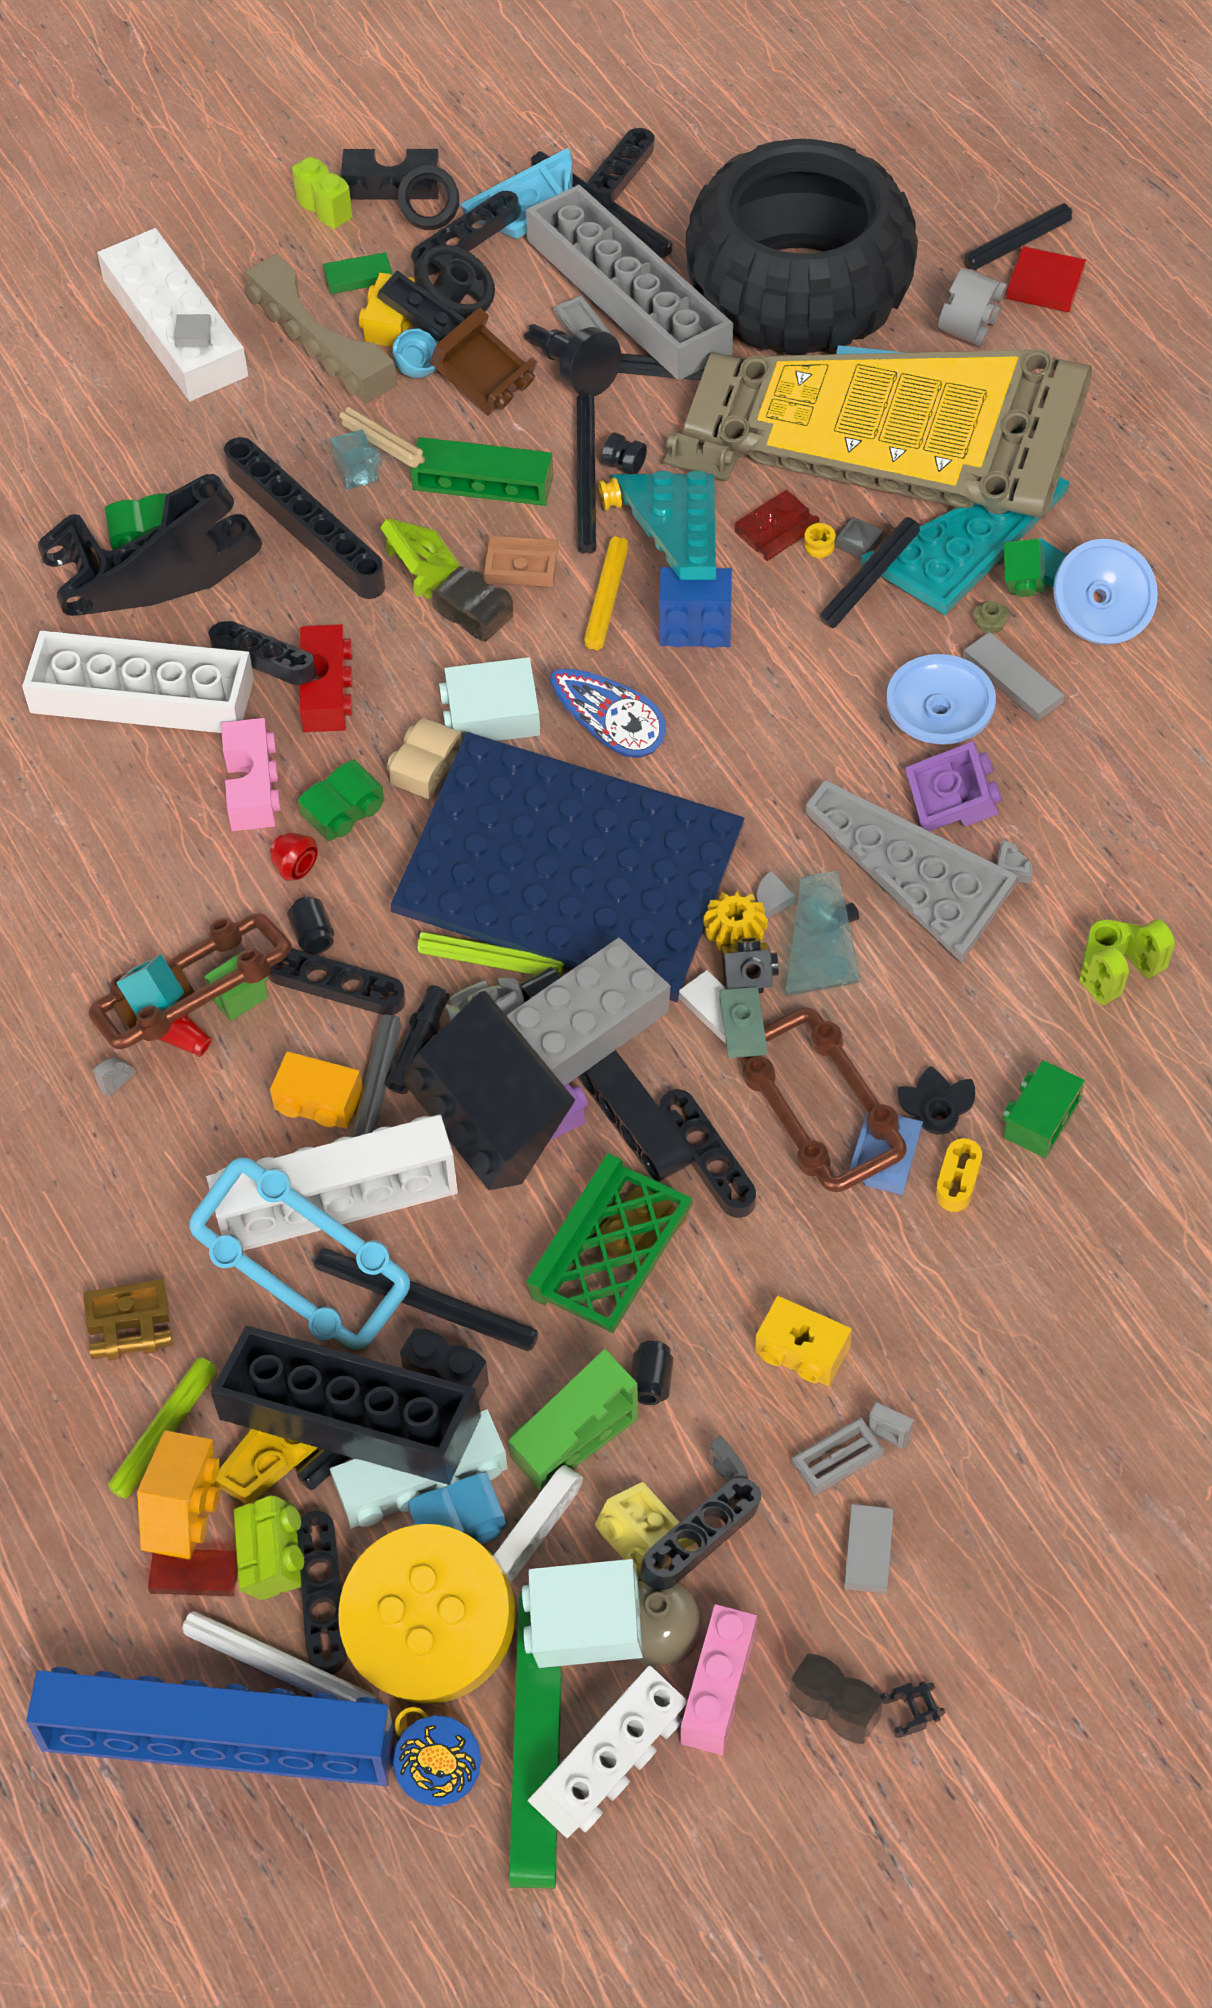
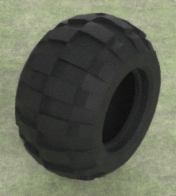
[686,138,918,355]

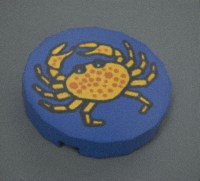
[392,1715,481,1807]

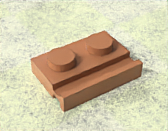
[484,536,559,587]

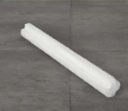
[182,1611,377,1702]

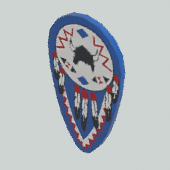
[550,669,666,758]

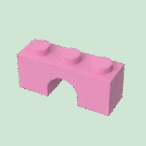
[221,718,281,831]
[681,1604,757,1755]

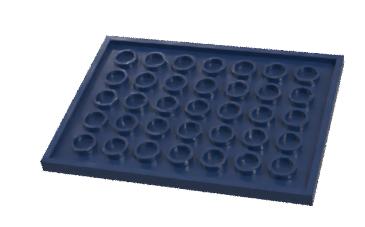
[391,732,745,1002]

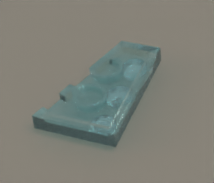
[785,871,860,997]

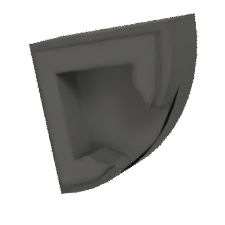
[709,1435,749,1481]

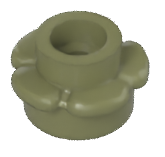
[974,601,1009,634]

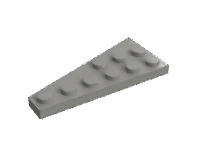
[806,780,1018,963]

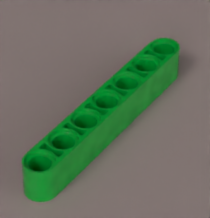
[509,1591,562,1889]

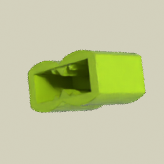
[292,156,353,229]

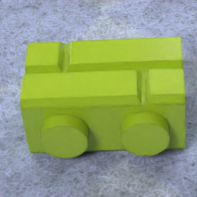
[234,1495,304,1600]

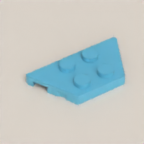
[460,148,573,239]

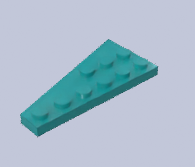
[612,471,716,580]
[861,477,1069,615]

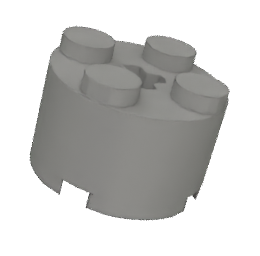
[938,267,1007,347]

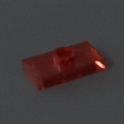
[148,1549,238,1597]

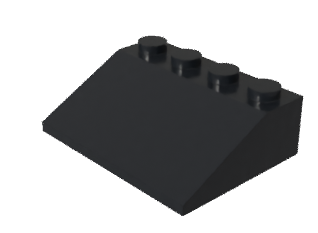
[402,991,575,1190]

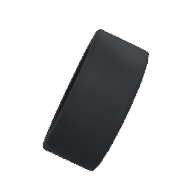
[398,165,459,230]

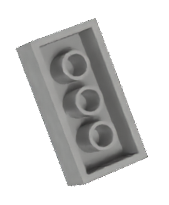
[506,938,671,1086]

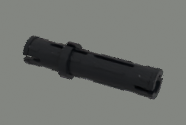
[385,985,450,1094]

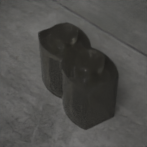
[432,566,513,642]
[790,1654,883,1744]

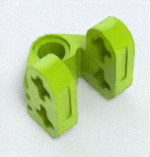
[1079,919,1175,1005]

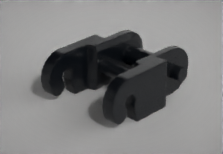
[879,1681,946,1738]

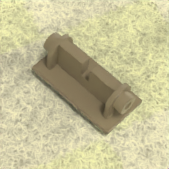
[663,432,739,482]

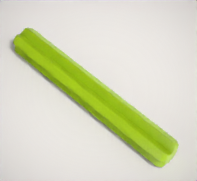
[417,931,564,977]
[108,1357,217,1499]

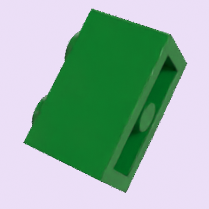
[1001,1060,1085,1159]

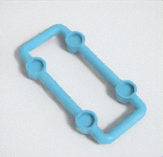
[189,1157,410,1350]

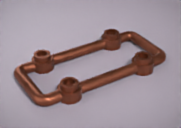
[88,913,292,1049]
[740,1008,907,1192]

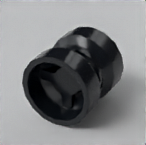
[601,432,647,474]

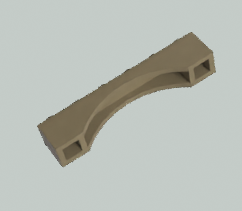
[245,253,397,404]

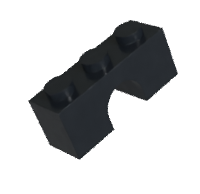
[341,149,440,200]

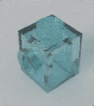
[331,429,381,490]

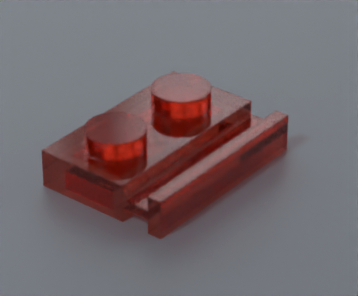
[734,489,820,561]

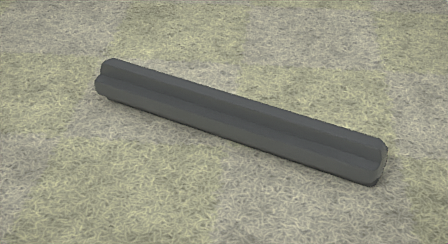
[351,1014,402,1137]

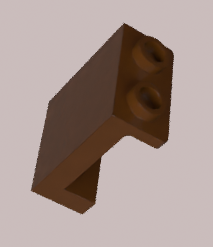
[429,307,538,416]

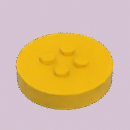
[339,1524,516,1704]

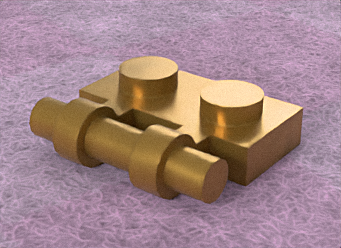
[83,1278,173,1361]

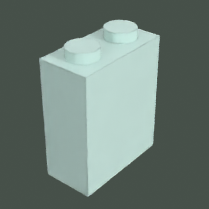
[439,657,540,742]
[522,1559,643,1668]

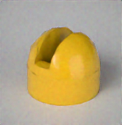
[394,1707,428,1738]

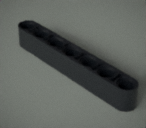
[224,437,386,599]
[520,967,693,1182]

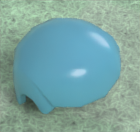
[392,328,439,379]

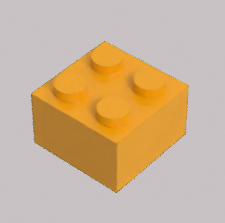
[137,1430,221,1559]

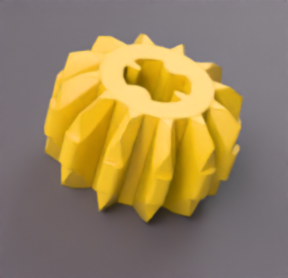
[704,889,768,951]

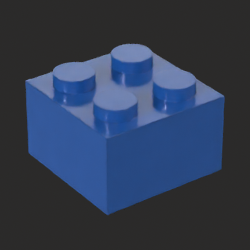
[659,567,732,648]

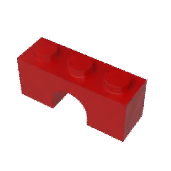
[300,624,353,733]

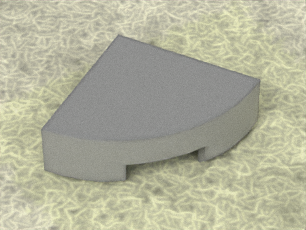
[996,840,1033,884]
[757,871,795,919]
[93,1057,136,1097]

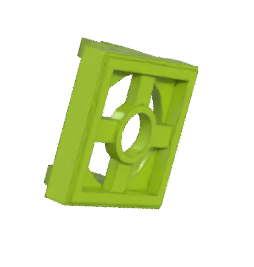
[380,519,467,599]

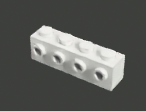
[528,1665,688,1838]

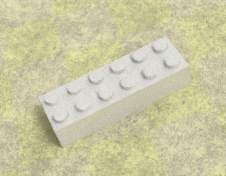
[97,228,248,402]
[22,631,254,733]
[206,1114,458,1251]

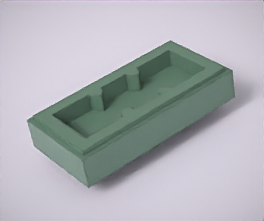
[719,987,767,1058]

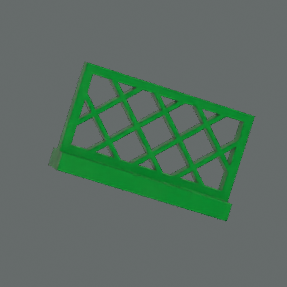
[526,1153,693,1333]

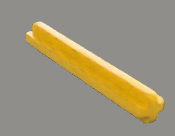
[584,536,628,651]

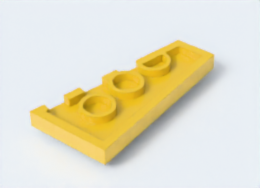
[215,1429,317,1504]

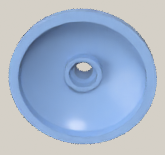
[1054,539,1158,645]
[886,654,996,744]

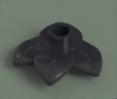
[898,1066,976,1135]

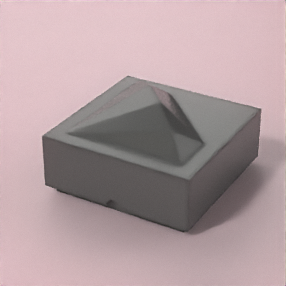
[835,517,883,559]

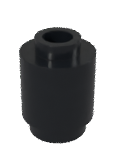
[287,897,334,954]
[630,1341,674,1405]

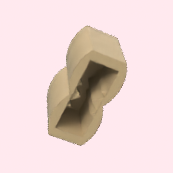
[387,718,462,799]

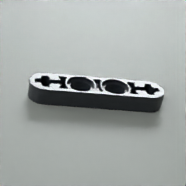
[587,128,655,206]
[411,190,521,275]
[208,621,317,685]
[268,948,406,1015]
[660,1089,756,1218]
[640,1478,761,1590]
[297,1511,347,1674]

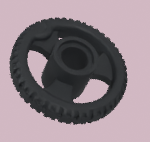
[414,244,495,319]

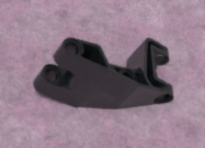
[38,474,262,616]

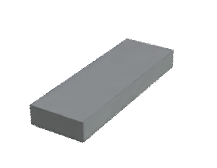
[963,632,1065,721]

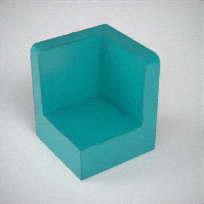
[116,954,184,1016]

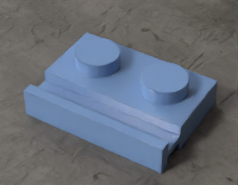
[849,1112,923,1195]

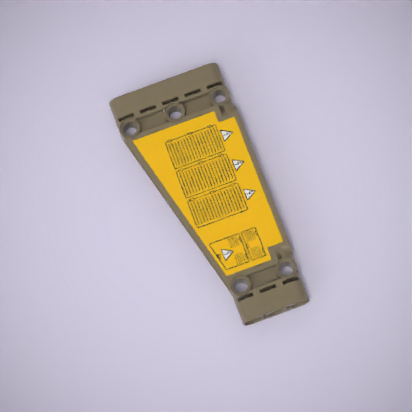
[684,349,1092,519]

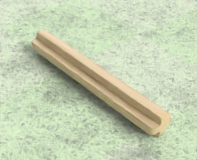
[339,407,425,468]

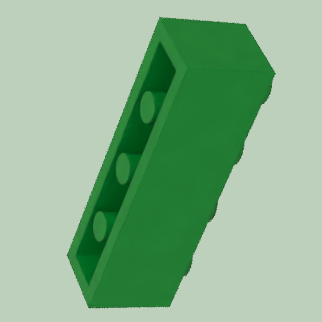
[410,437,554,506]

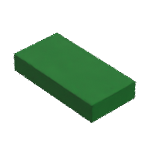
[323,252,393,294]

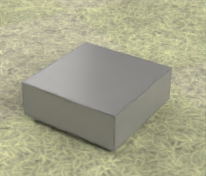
[174,314,212,347]
[868,1402,914,1449]

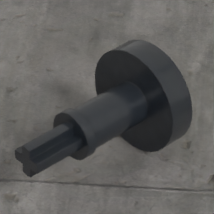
[524,324,621,396]

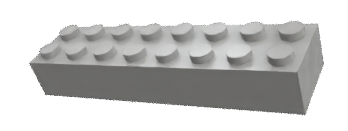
[526,185,733,381]

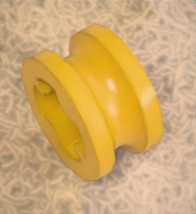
[598,478,622,511]
[804,523,836,558]

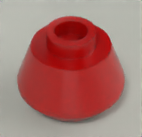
[270,833,318,881]

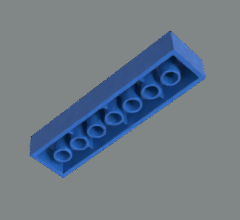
[26,1667,395,1786]

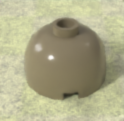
[632,1580,701,1667]

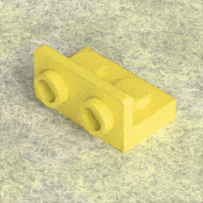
[595,1482,697,1580]

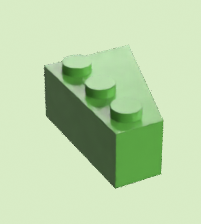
[509,1349,638,1492]

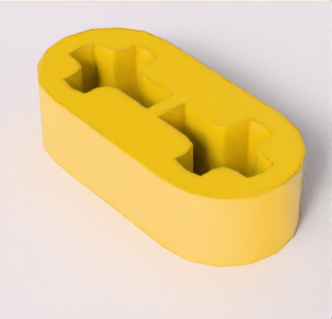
[936,1138,982,1212]

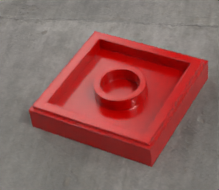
[1006,246,1086,313]

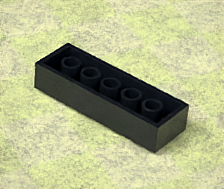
[211,1325,481,1485]

